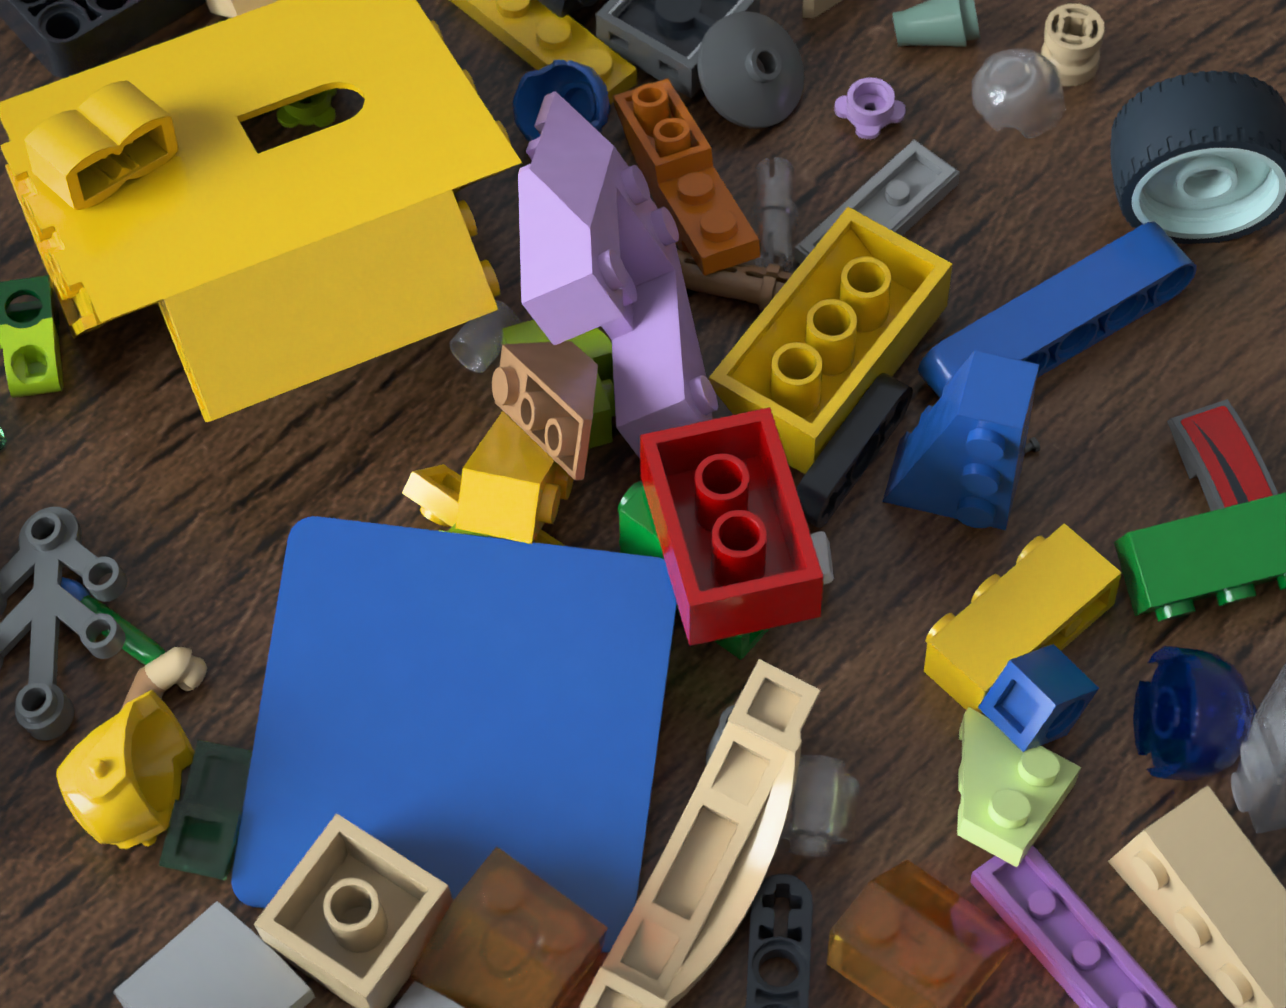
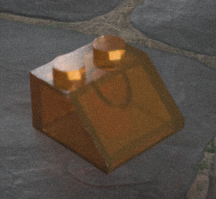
[410,846,608,1008]
[827,859,1018,1008]

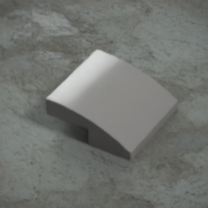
[113,901,315,1008]

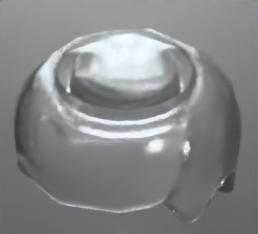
[972,48,1065,138]

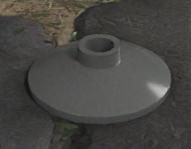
[697,11,804,129]

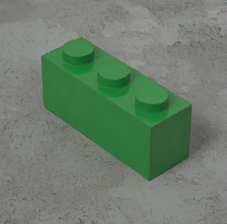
[1114,492,1286,622]

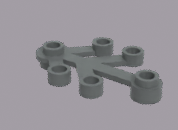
[0,507,128,740]

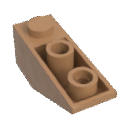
[492,341,598,480]

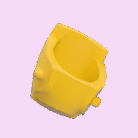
[57,690,196,849]

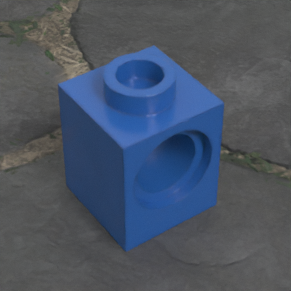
[978,644,1099,753]

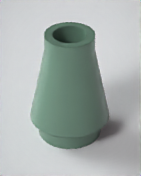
[893,0,980,47]

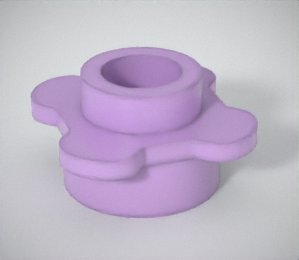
[834,78,906,139]

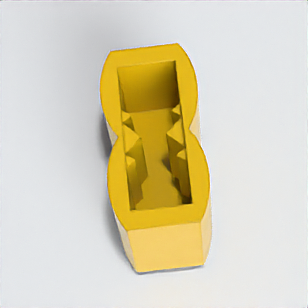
[24,81,179,210]

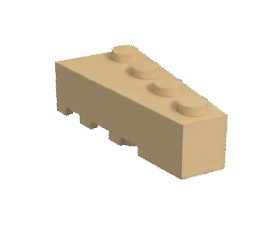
[1108,785,1286,1008]

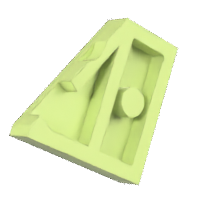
[958,707,1081,867]

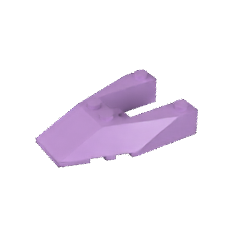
[518,91,718,458]

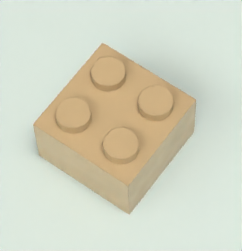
[254,813,457,1008]

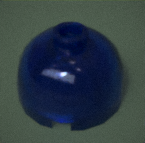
[1133,646,1257,781]

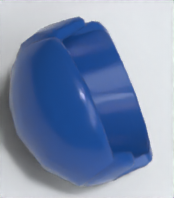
[512,60,610,142]

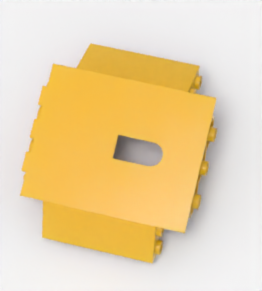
[0,0,522,422]

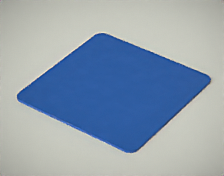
[231,516,677,953]

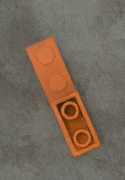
[613,78,761,276]

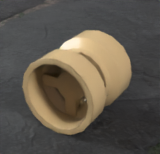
[1040,4,1104,86]

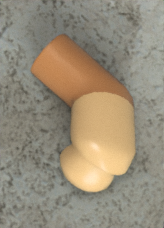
[120,647,207,711]

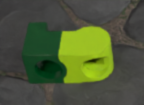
[0,275,63,398]

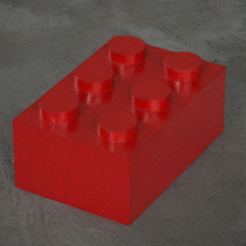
[640,407,824,646]

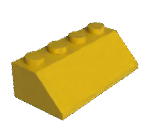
[709,207,952,474]

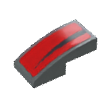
[1167,399,1278,511]

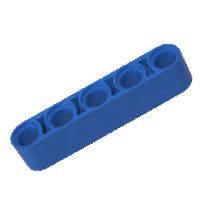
[918,222,1197,399]

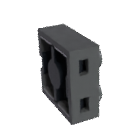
[596,0,760,98]

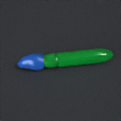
[61,577,166,665]

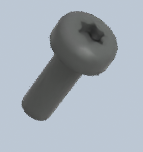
[1024,437,1040,454]

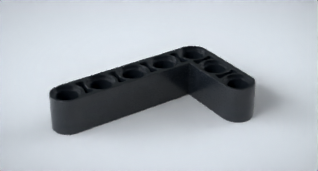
[0,0,206,79]

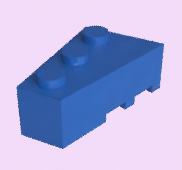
[882,350,1039,530]

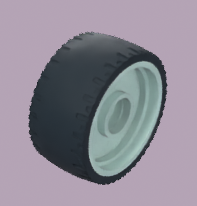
[1110,71,1286,244]

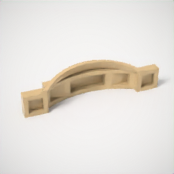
[579,659,820,1008]

